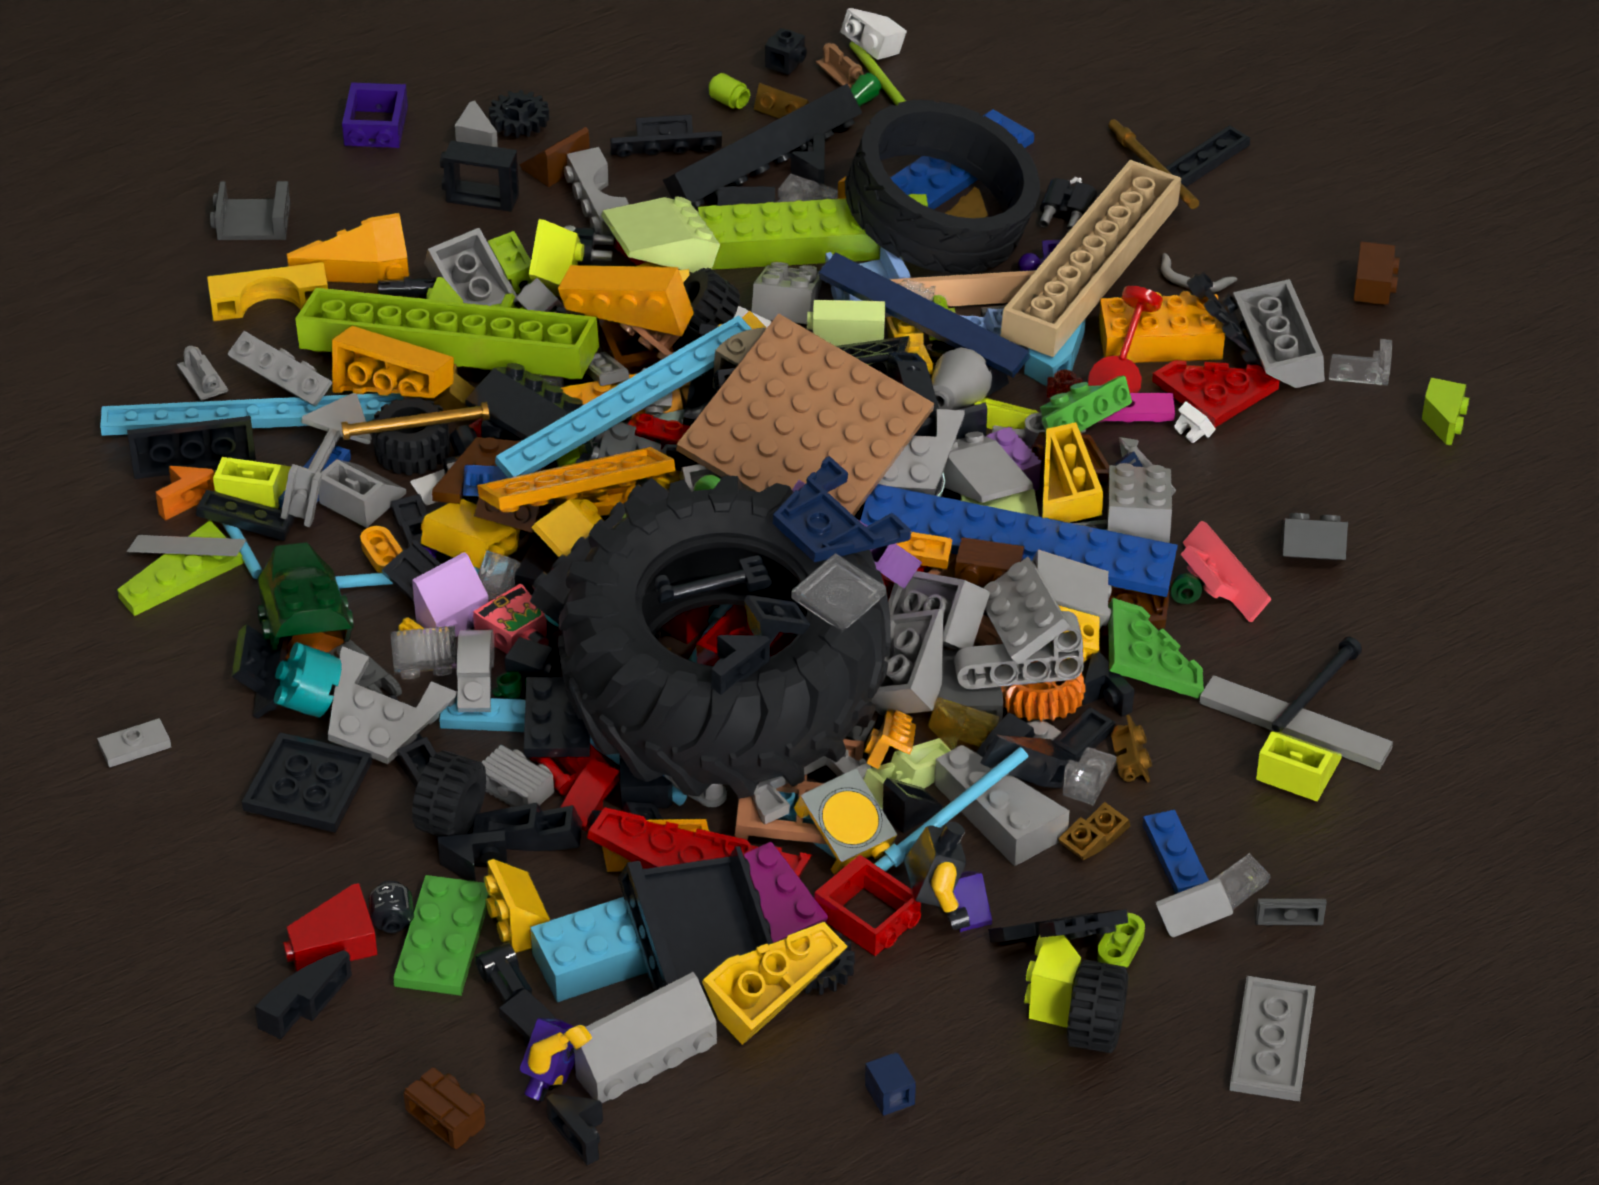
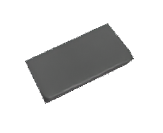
[1254,899,1326,925]

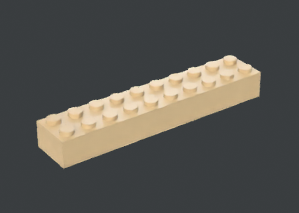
[1000,160,1182,357]

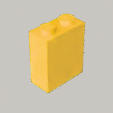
[421,498,520,570]

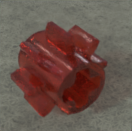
[1047,369,1083,398]

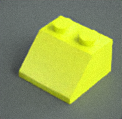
[529,219,584,296]

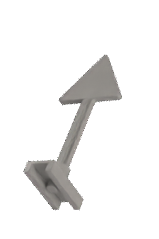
[280,393,372,527]

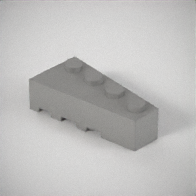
[935,745,1070,866]

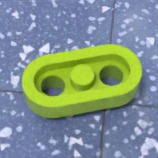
[1097,913,1145,968]

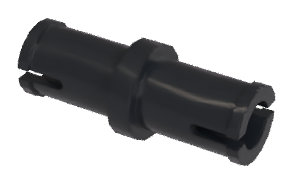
[377,276,436,297]

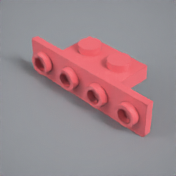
[1180,521,1271,622]

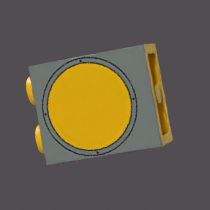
[794,768,897,875]

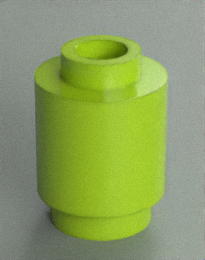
[709,73,750,109]

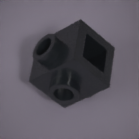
[765,28,807,75]

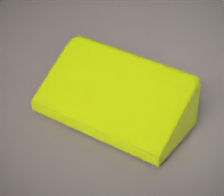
[974,398,1039,429]

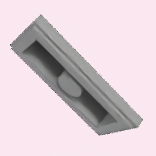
[1156,878,1233,937]

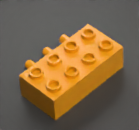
[1099,291,1225,363]

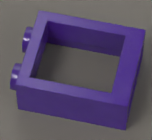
[342,82,408,148]

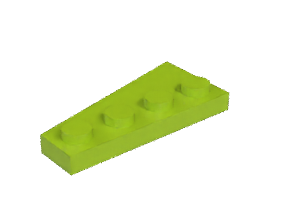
[117,520,243,616]

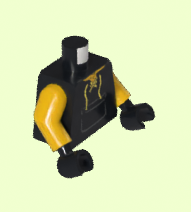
[904,821,970,930]

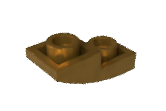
[1058,802,1130,860]

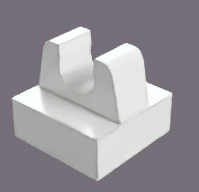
[1174,401,1216,443]

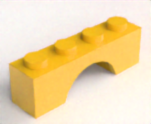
[207,262,328,321]

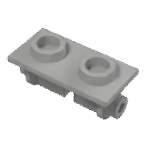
[177,346,228,401]

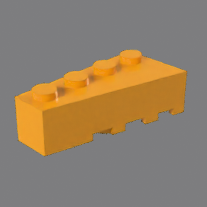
[558,265,694,336]
[332,326,454,398]

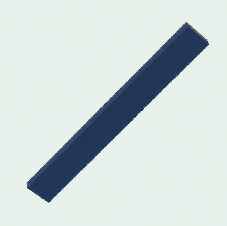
[819,252,1030,378]

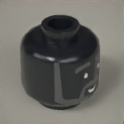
[368,881,414,933]

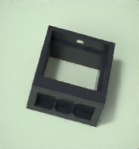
[440,141,519,212]

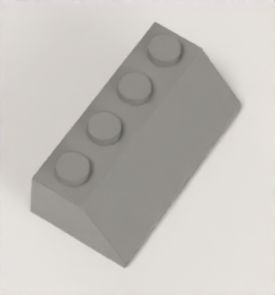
[1233,279,1325,388]
[574,972,717,1103]

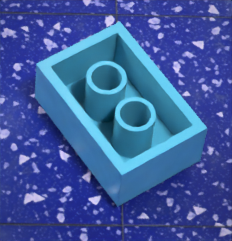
[530,897,648,1002]

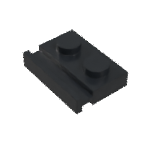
[382,540,441,603]

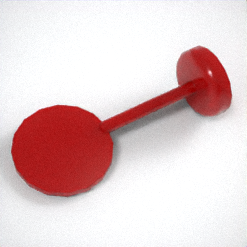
[1088,286,1163,393]

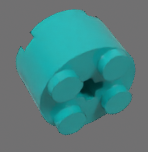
[274,642,342,717]

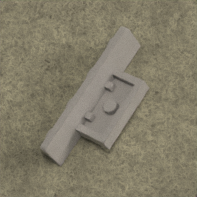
[228,331,332,406]

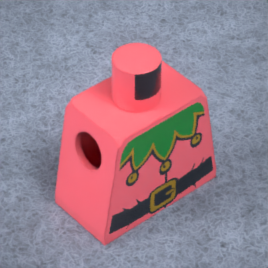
[473,583,549,654]

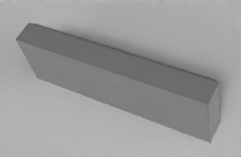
[585,352,629,386]

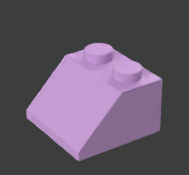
[412,552,489,646]

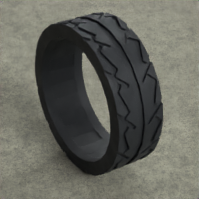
[845,100,1040,274]

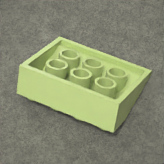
[601,197,720,273]

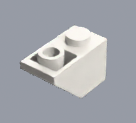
[840,8,907,60]

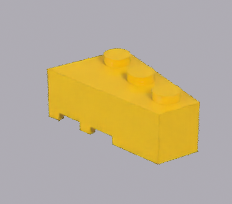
[1042,422,1103,523]

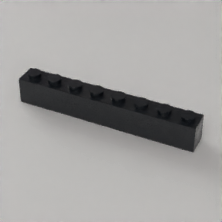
[663,84,862,208]

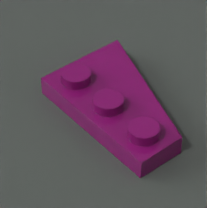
[743,842,828,943]

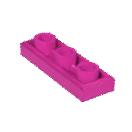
[1097,393,1175,423]

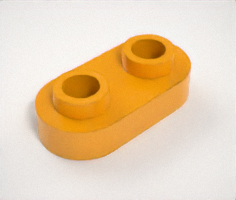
[360,526,403,573]

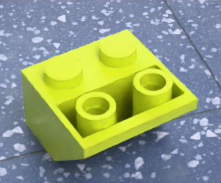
[213,457,291,509]
[1256,731,1342,802]
[1024,935,1081,1028]

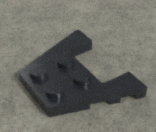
[988,909,1129,943]

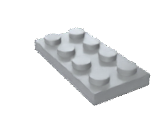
[984,557,1070,665]

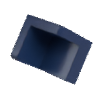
[865,1053,916,1116]

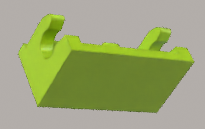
[488,231,532,294]

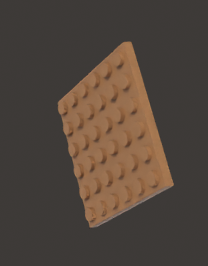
[676,313,934,516]

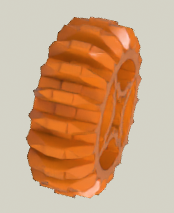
[1001,659,1086,722]

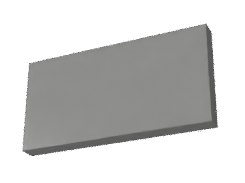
[1229,976,1316,1102]

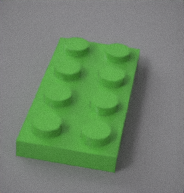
[393,875,490,996]

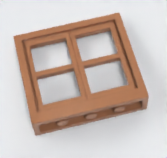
[735,739,864,845]

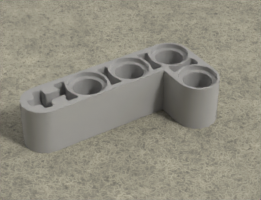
[954,611,1084,689]

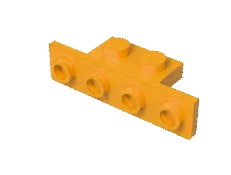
[864,710,916,769]

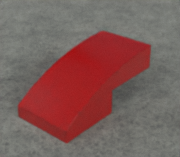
[561,758,620,831]

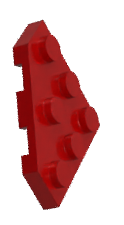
[1152,360,1280,427]

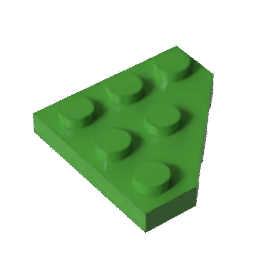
[1108,598,1204,698]

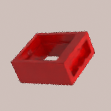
[814,855,921,956]

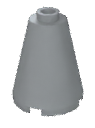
[931,347,992,410]

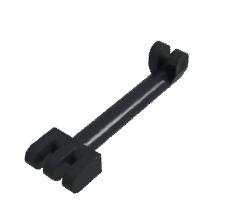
[655,555,772,603]

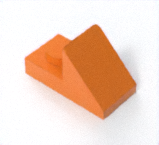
[155,466,215,521]

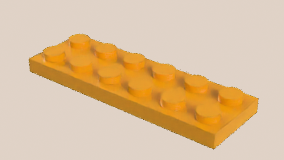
[477,447,675,512]

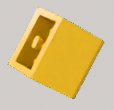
[484,859,550,953]

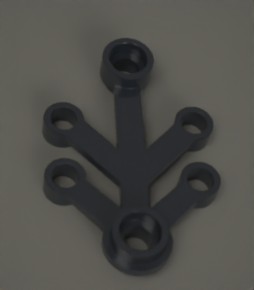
[1187,272,1263,367]

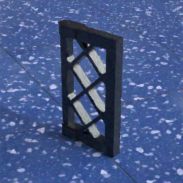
[836,336,910,364]

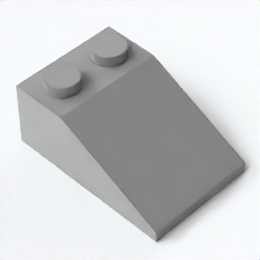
[424,228,519,306]
[943,432,1033,503]
[888,571,990,650]
[871,609,943,716]

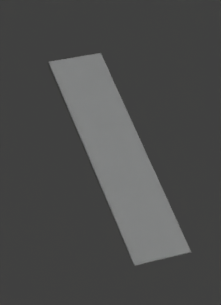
[127,535,247,556]

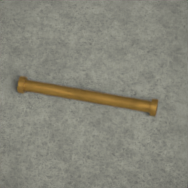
[341,402,490,440]

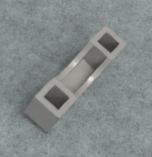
[564,147,629,241]

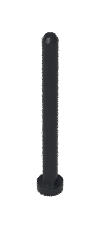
[1272,637,1362,732]

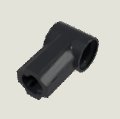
[475,942,532,1004]

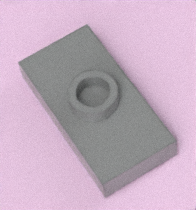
[97,718,171,768]

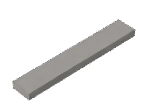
[1199,675,1393,770]

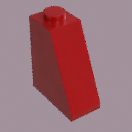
[283,883,378,972]

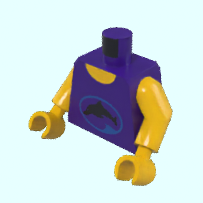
[520,1018,592,1102]

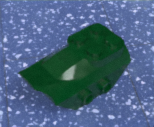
[257,542,354,650]

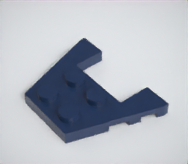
[772,456,911,562]

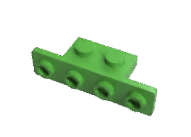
[1040,376,1132,434]

